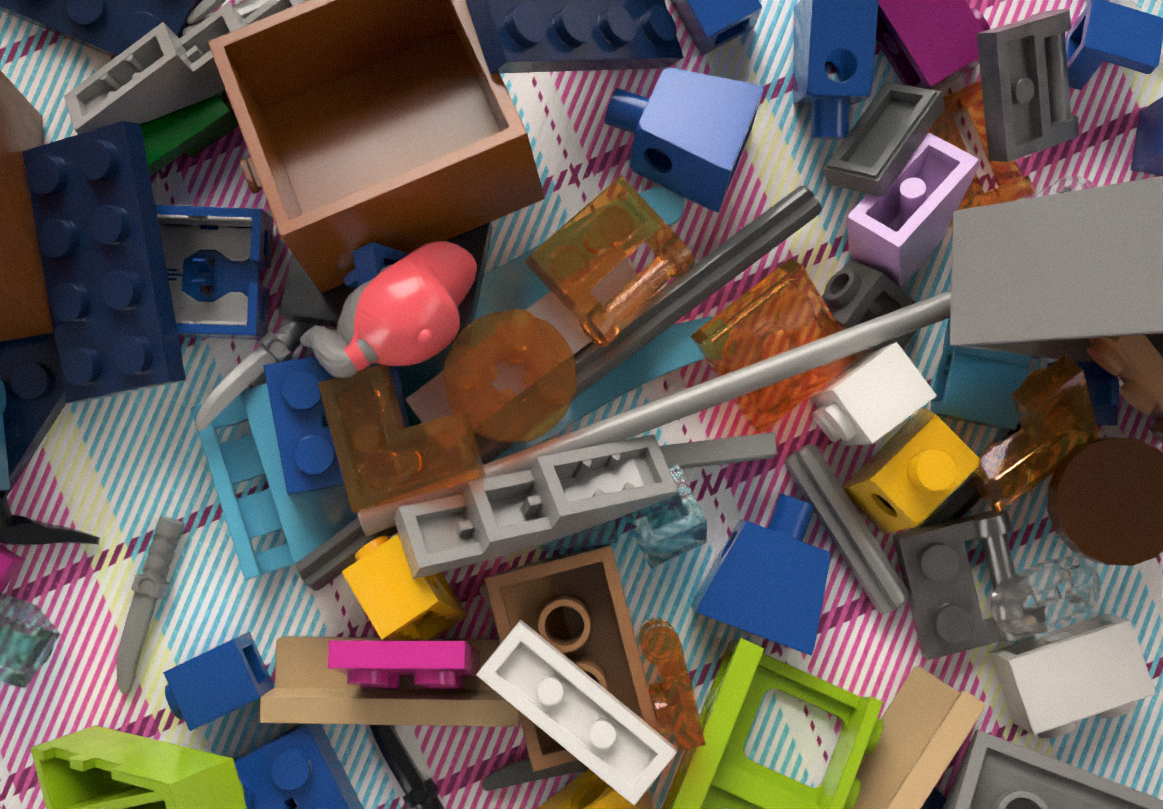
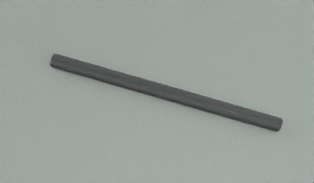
[296,186,822,591]

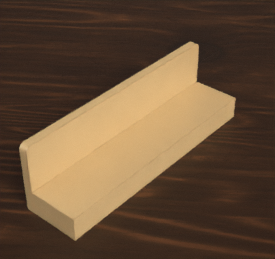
[260,636,521,727]
[853,666,987,809]

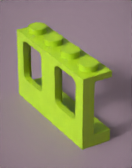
[661,638,883,809]

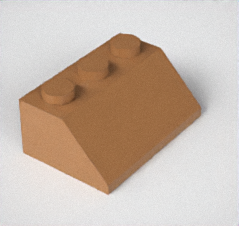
[484,542,660,772]

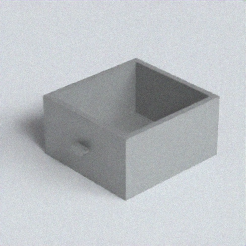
[950,176,1163,363]

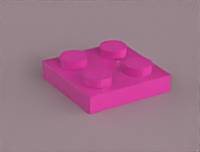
[328,640,480,690]

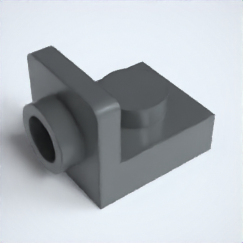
[815,260,917,352]

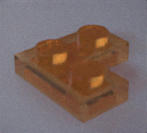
[972,355,1100,513]
[318,365,486,513]

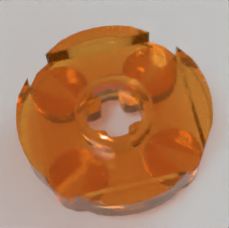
[444,309,577,443]

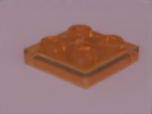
[690,258,857,434]

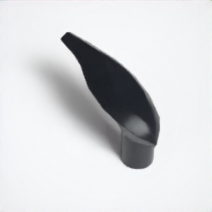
[0,490,100,546]

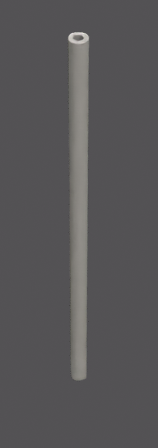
[358,290,951,536]

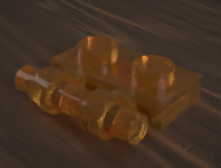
[638,617,706,751]

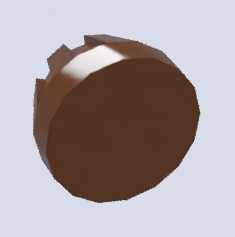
[1047,437,1163,566]

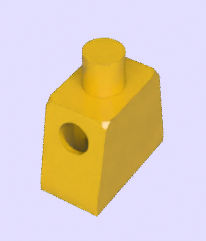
[842,407,982,534]

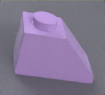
[847,132,979,288]

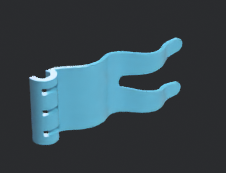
[191,186,728,580]

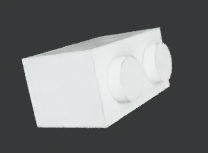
[810,342,937,446]
[989,613,1156,738]

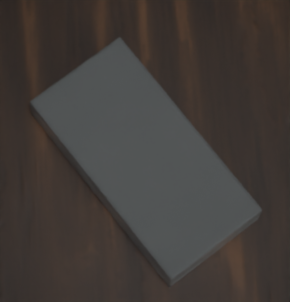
[823,82,945,197]

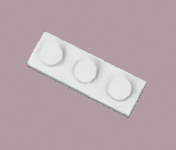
[476,619,677,806]

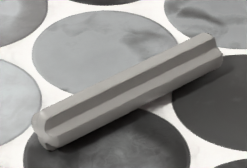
[785,444,910,614]

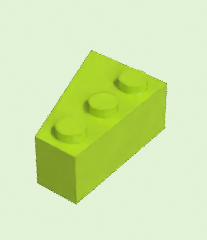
[30,725,247,809]

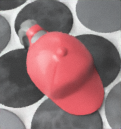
[300,241,477,378]

